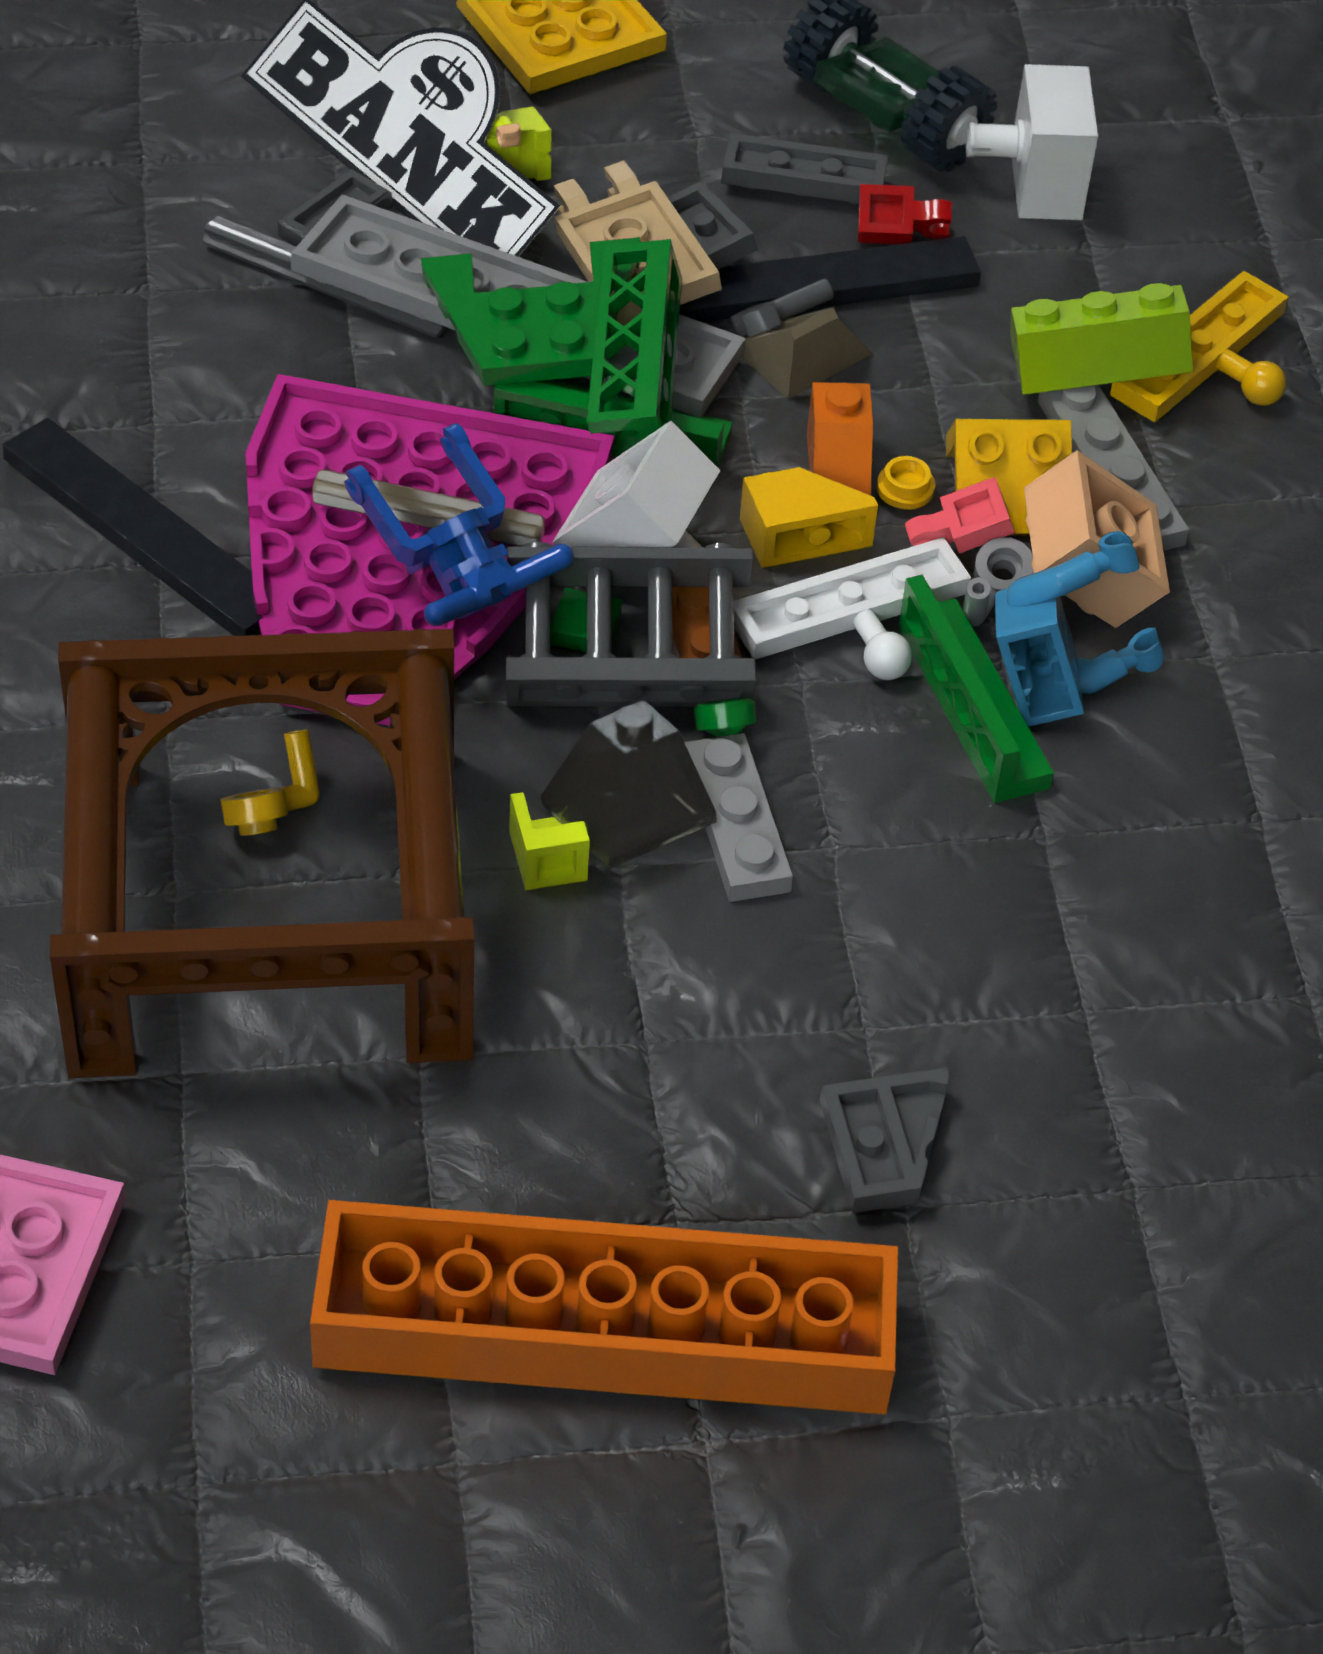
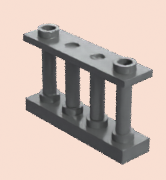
[506,542,756,707]

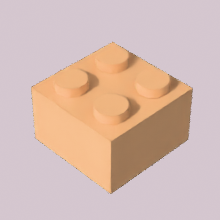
[1024,450,1170,628]

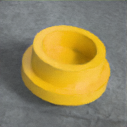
[877,456,935,510]

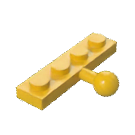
[1110,271,1289,423]

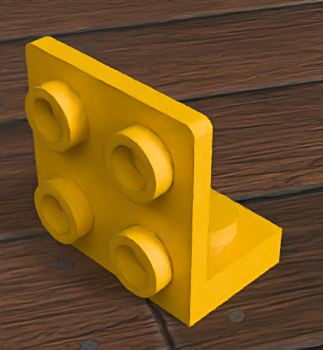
[946,419,1072,536]

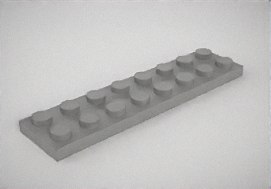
[291,194,746,418]

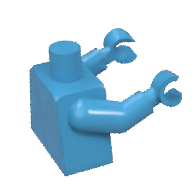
[995,531,1164,727]

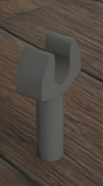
[730,279,833,337]

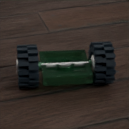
[783,0,998,172]

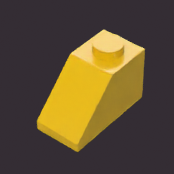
[740,467,878,568]

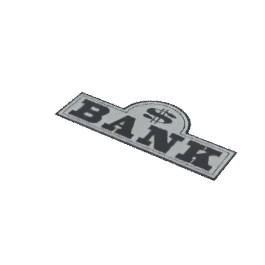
[241,0,560,257]

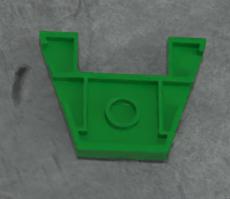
[421,237,641,386]

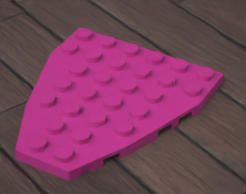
[245,374,615,726]

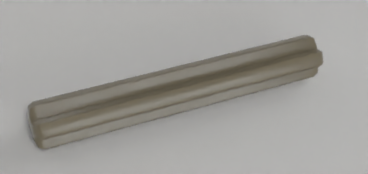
[312,469,545,547]

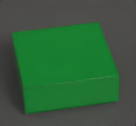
[550,587,623,653]

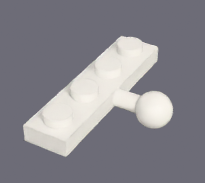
[733,537,971,680]

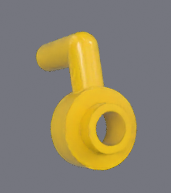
[220,729,320,836]

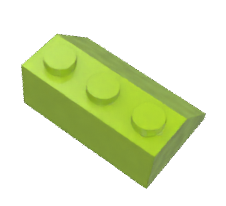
[1010,283,1193,395]

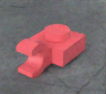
[905,477,1015,554]

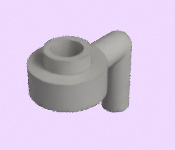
[963,537,1034,626]

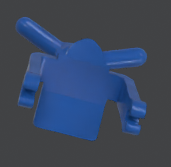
[344,423,574,627]

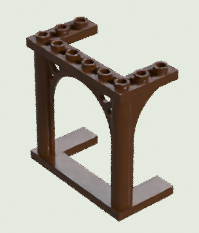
[50,629,474,1079]

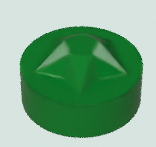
[694,697,758,737]

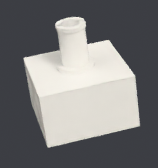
[966,64,1098,220]
[552,421,720,548]

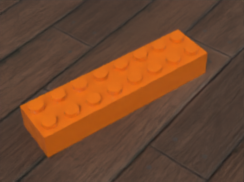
[310,1200,898,1415]

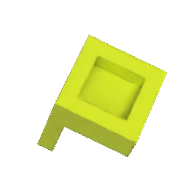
[509,792,590,891]

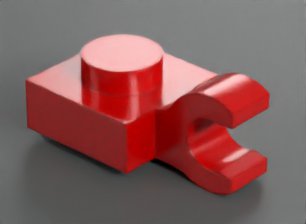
[857,184,952,244]

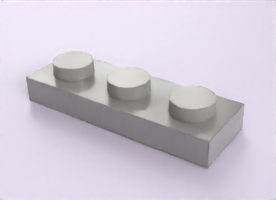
[683,733,793,902]

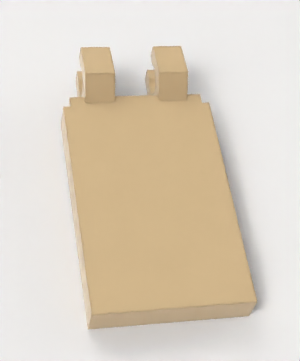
[554,160,722,325]

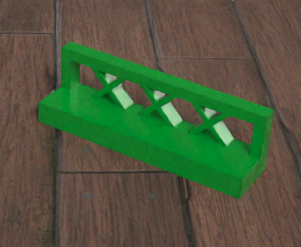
[587,239,682,441]
[494,380,733,468]
[898,574,1054,803]

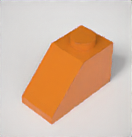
[807,382,873,495]

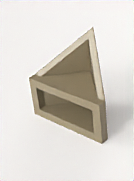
[742,307,873,399]

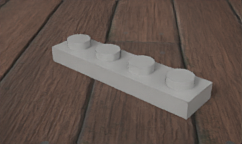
[1038,385,1189,551]

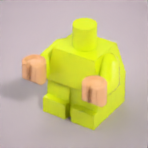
[485,107,551,181]

